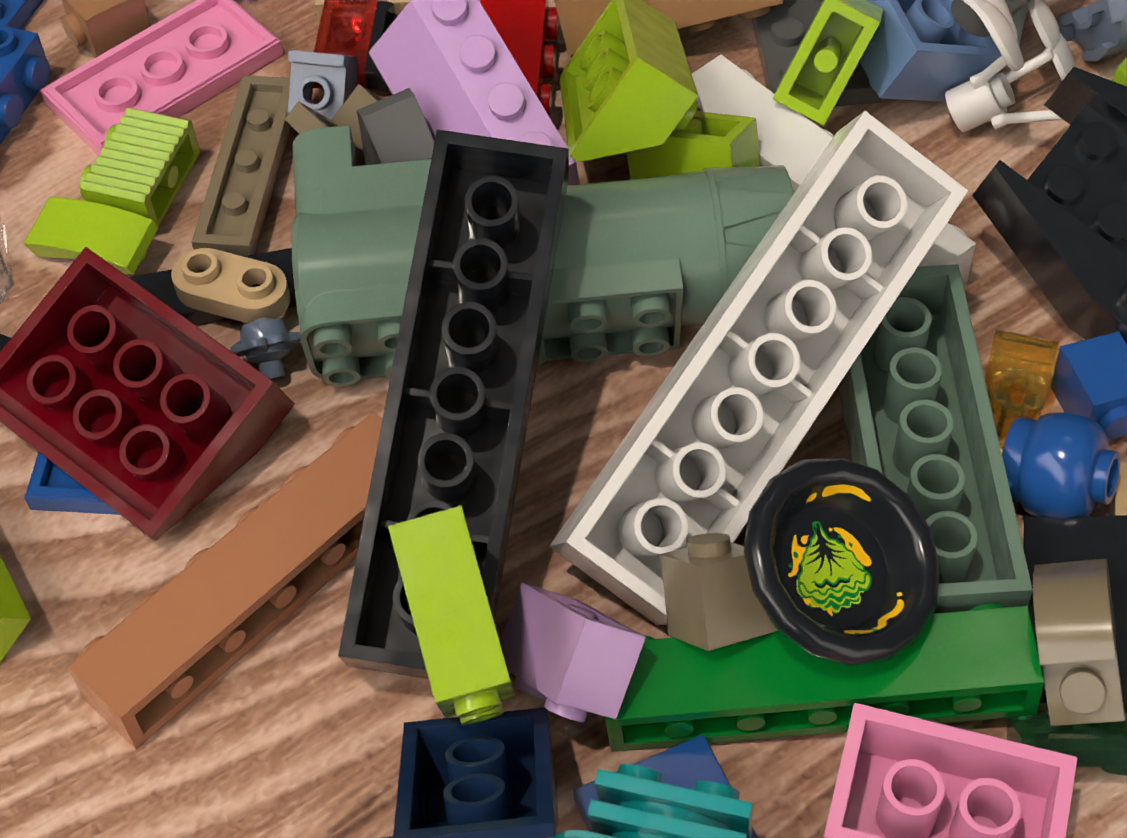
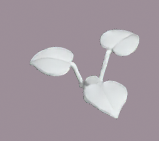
[945,0,1076,132]

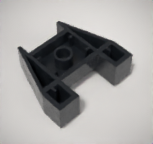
[972,67,1127,344]

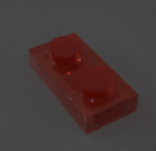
[313,0,378,89]

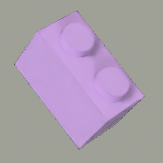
[500,582,646,722]

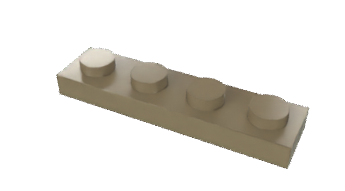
[192,75,291,257]

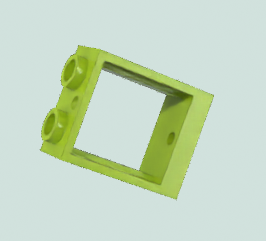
[388,506,515,725]

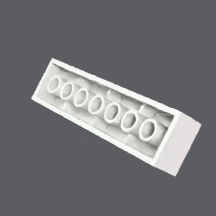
[549,111,968,625]

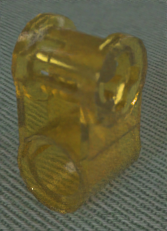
[985,329,1059,451]

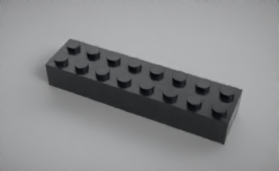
[338,129,569,679]

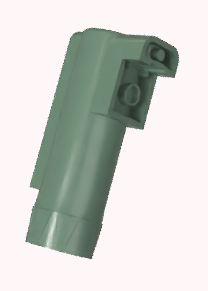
[291,125,794,386]

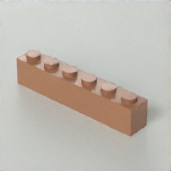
[67,411,383,749]

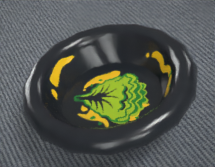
[743,457,941,666]

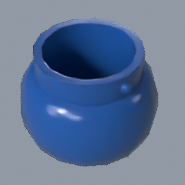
[1002,412,1121,518]

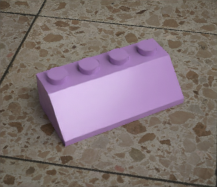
[369,0,579,185]

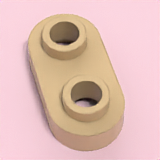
[171,248,290,323]

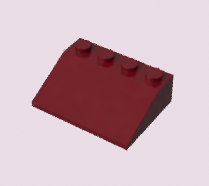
[0,247,295,541]

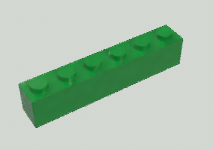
[605,603,1044,752]

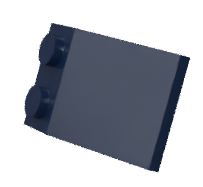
[393,707,559,838]

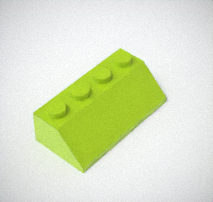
[559,0,698,162]

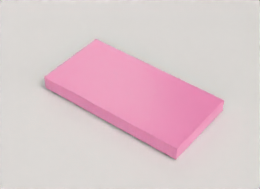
[40,0,284,156]

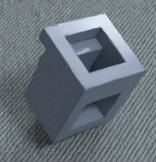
[288,50,359,120]

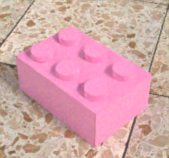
[823,703,1078,838]

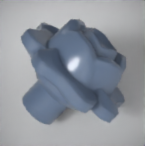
[230,317,301,380]

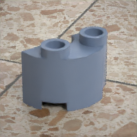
[1055,0,1127,61]

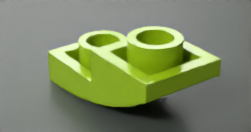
[23,197,159,275]

